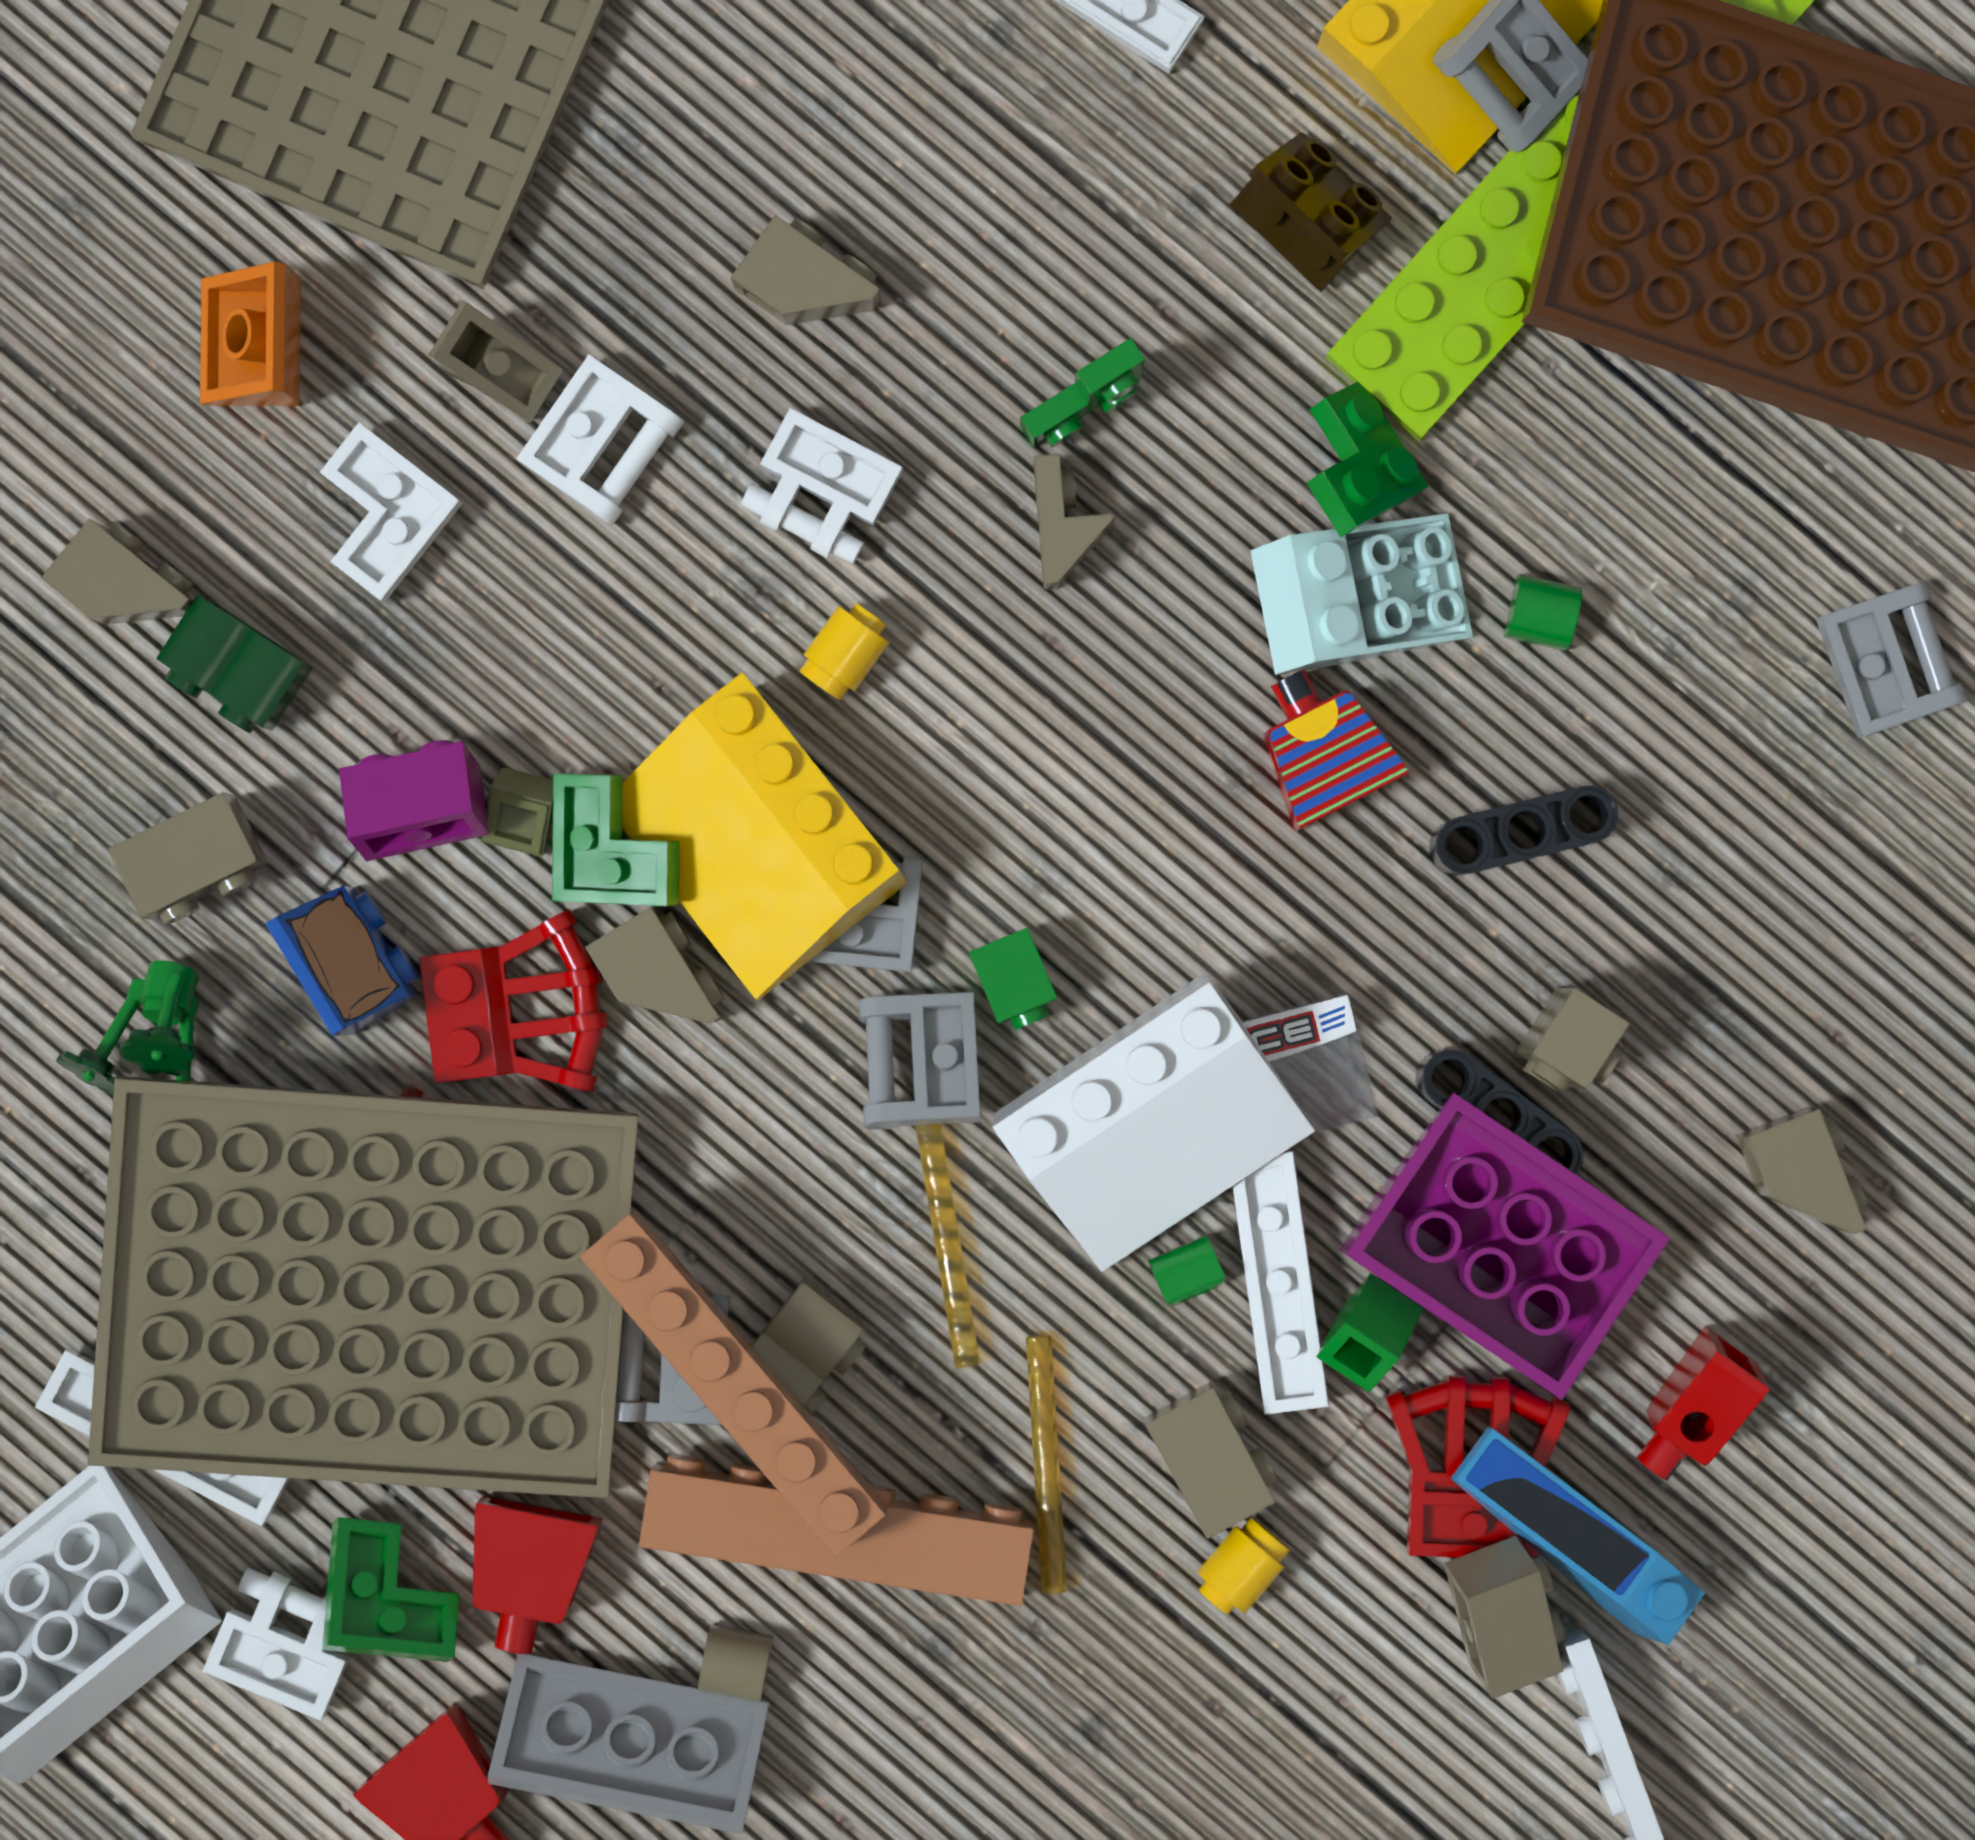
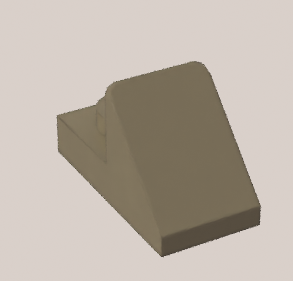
[428,301,564,423]
[1033,454,1116,591]

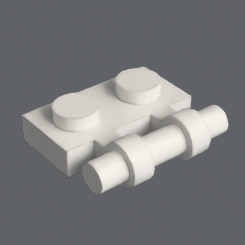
[740,408,903,565]
[202,1568,350,1721]

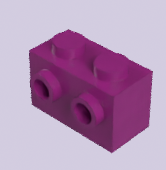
[339,740,489,862]

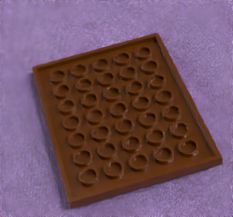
[1522,0,1975,473]

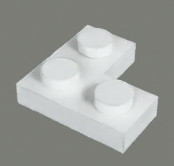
[320,423,463,603]

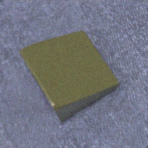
[481,768,553,857]

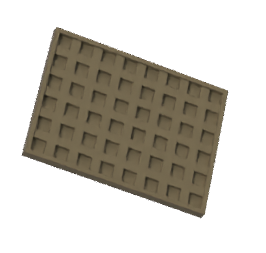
[130,0,609,290]

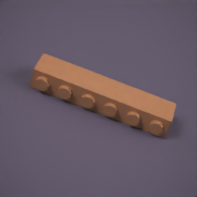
[579,1211,888,1558]
[639,1455,1034,1606]

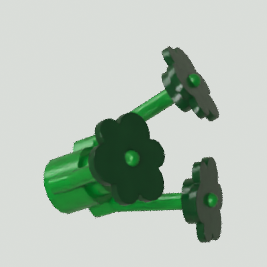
[56,960,200,1095]

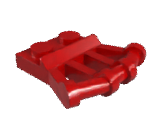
[419,909,608,1092]
[1385,1375,1570,1558]

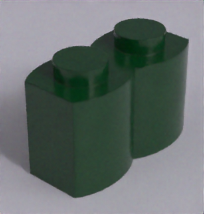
[156,594,313,733]

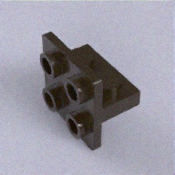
[1229,132,1392,292]

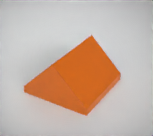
[200,261,301,406]

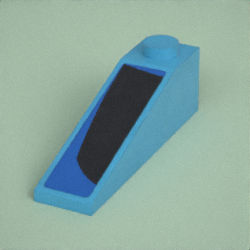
[1450,1427,1705,1645]

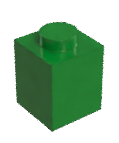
[968,927,1057,1030]
[1316,1273,1424,1393]

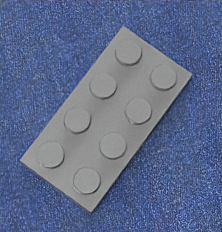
[488,1654,769,1834]

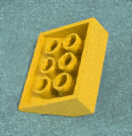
[1317,0,1603,175]
[622,672,908,1001]

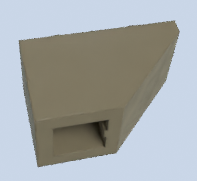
[730,215,881,326]
[41,518,194,625]
[585,907,725,1023]
[1735,1108,1868,1234]

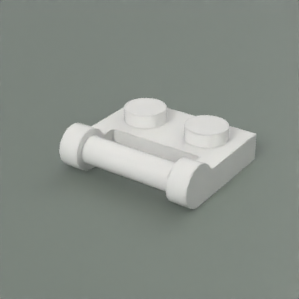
[516,354,684,526]

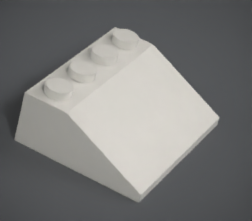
[992,971,1315,1272]
[0,1465,222,1784]

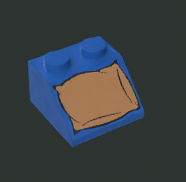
[265,885,419,1036]

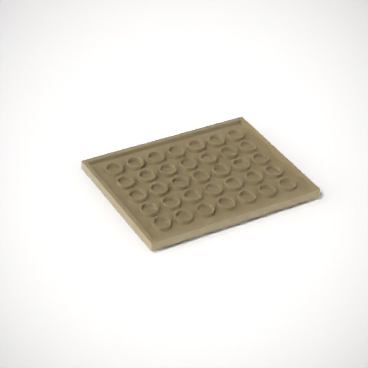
[88,1076,638,1498]

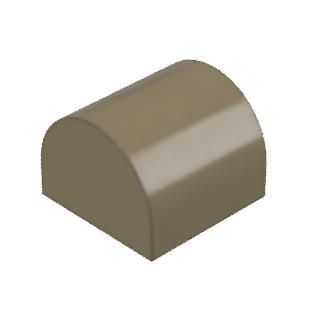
[698,1624,774,1702]

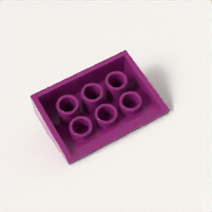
[1339,1093,1670,1400]

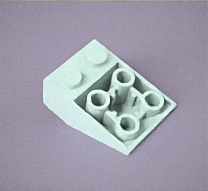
[1250,513,1473,675]

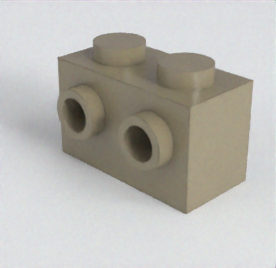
[107,792,269,925]
[1515,988,1630,1092]
[1143,1382,1278,1539]
[1444,1536,1565,1699]

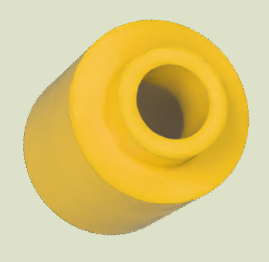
[799,602,890,701]
[1197,1517,1290,1615]

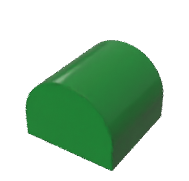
[1503,574,1582,651]
[1148,1235,1226,1307]

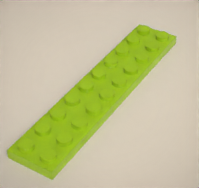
[1325,0,1815,441]

